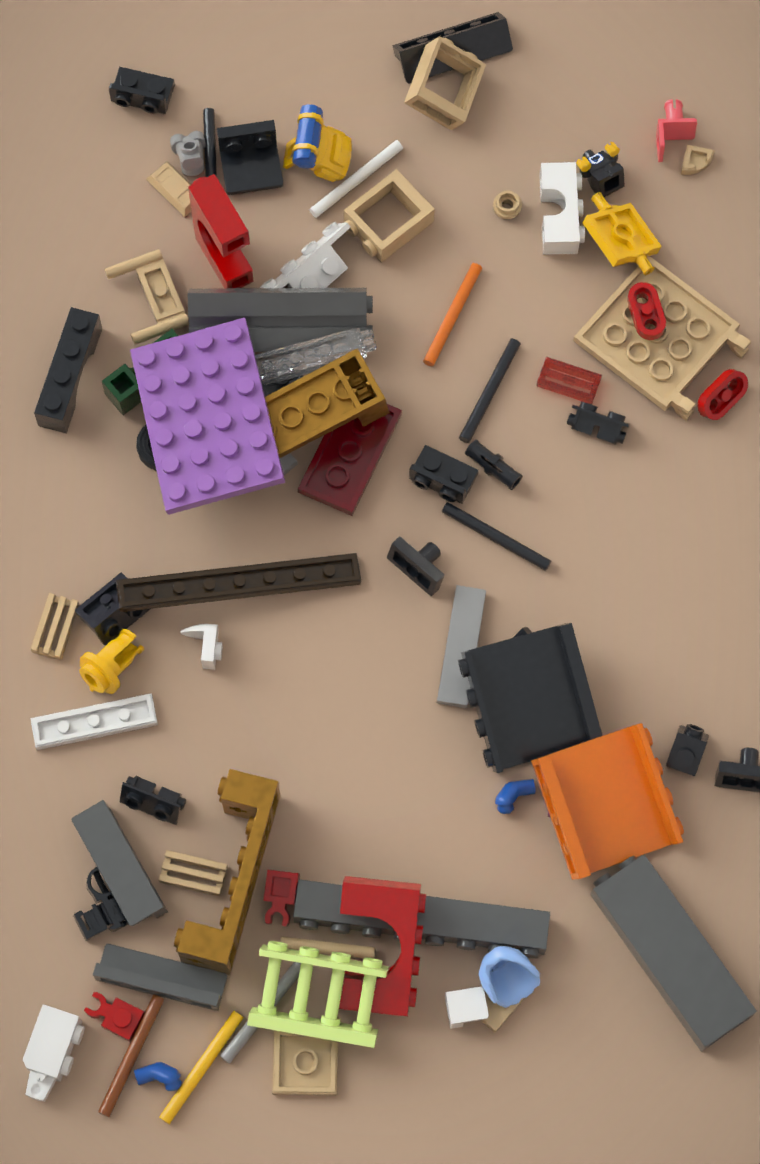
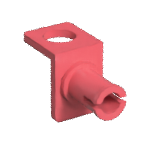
[656,99,697,162]

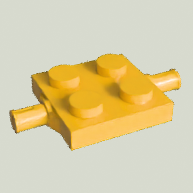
[582,192,662,276]

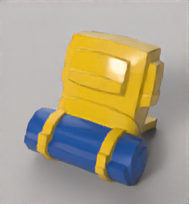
[283,104,352,182]

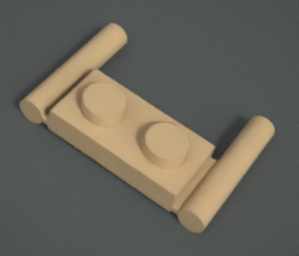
[104,249,189,345]

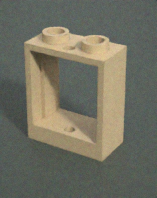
[404,36,486,130]
[344,169,435,263]

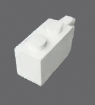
[23,1004,85,1102]

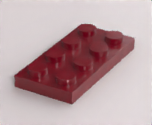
[298,404,402,516]

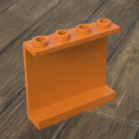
[531,723,684,880]

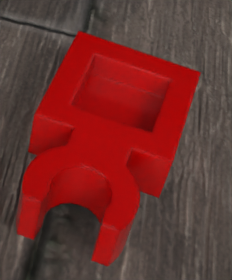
[263,869,300,926]
[84,992,145,1042]

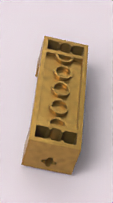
[265,348,389,458]
[174,769,280,975]

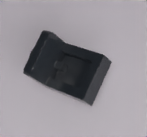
[666,724,709,776]

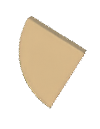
[681,145,715,175]

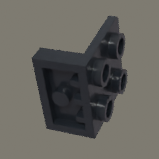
[217,120,283,195]

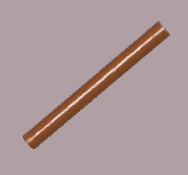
[98,994,164,1117]

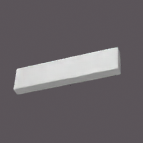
[30,693,158,750]

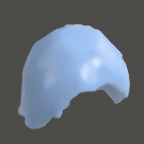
[478,946,540,1008]

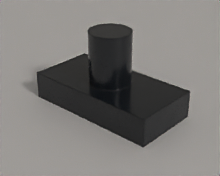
[387,536,445,596]
[714,747,760,793]

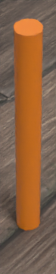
[423,263,482,367]

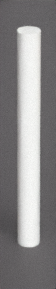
[309,140,403,218]

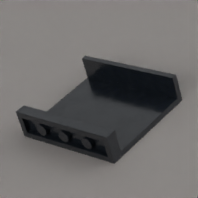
[458,623,602,773]

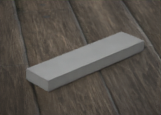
[437,585,486,708]

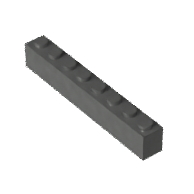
[293,879,550,958]

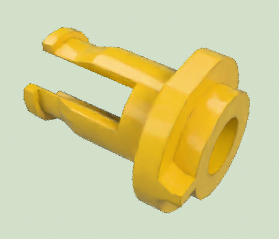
[79,629,144,694]

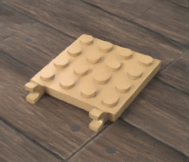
[573,255,751,421]

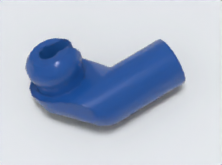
[495,779,536,814]

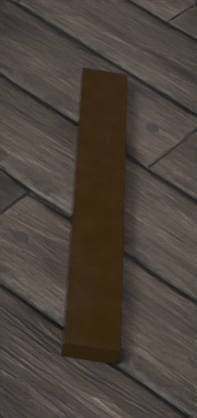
[116,553,361,612]

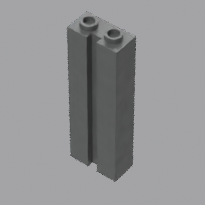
[188,288,373,352]
[591,854,757,1052]

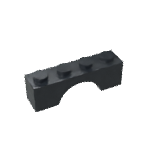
[34,307,102,434]

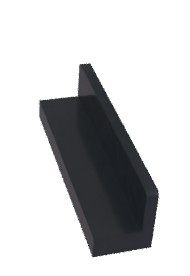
[392,12,513,84]

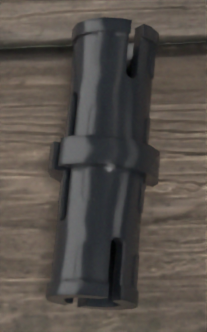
[465,439,523,490]

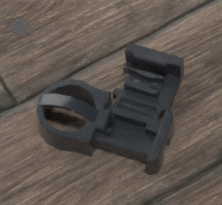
[73,867,129,941]

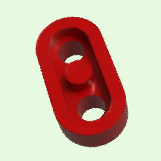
[627,282,666,340]
[697,369,748,420]

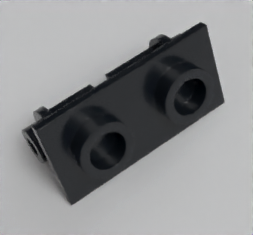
[567,401,630,445]
[120,776,186,825]

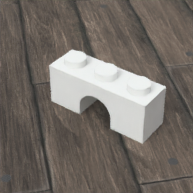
[539,162,585,255]

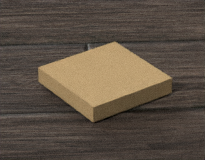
[272,1030,338,1096]

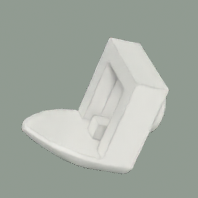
[181,624,223,670]

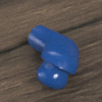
[134,1062,182,1092]

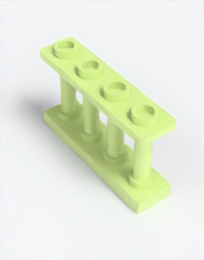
[247,941,389,1048]

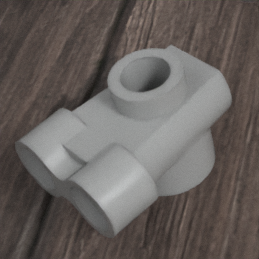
[170,131,206,176]

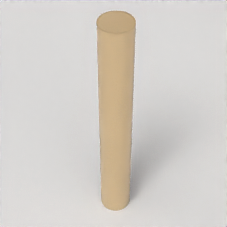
[281,936,376,959]

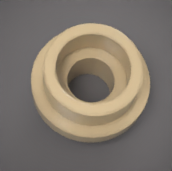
[493,191,522,219]

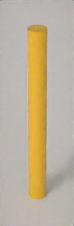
[159,1010,244,1124]

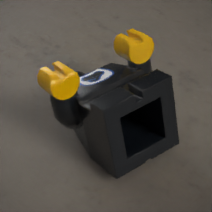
[576,141,625,197]

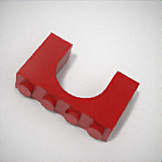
[188,174,254,288]
[339,876,426,1017]

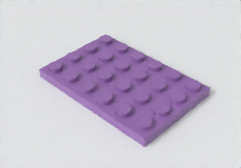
[130,317,286,515]

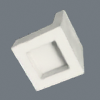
[445,986,489,1029]

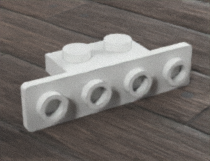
[260,222,350,288]

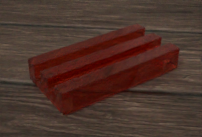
[536,357,602,404]

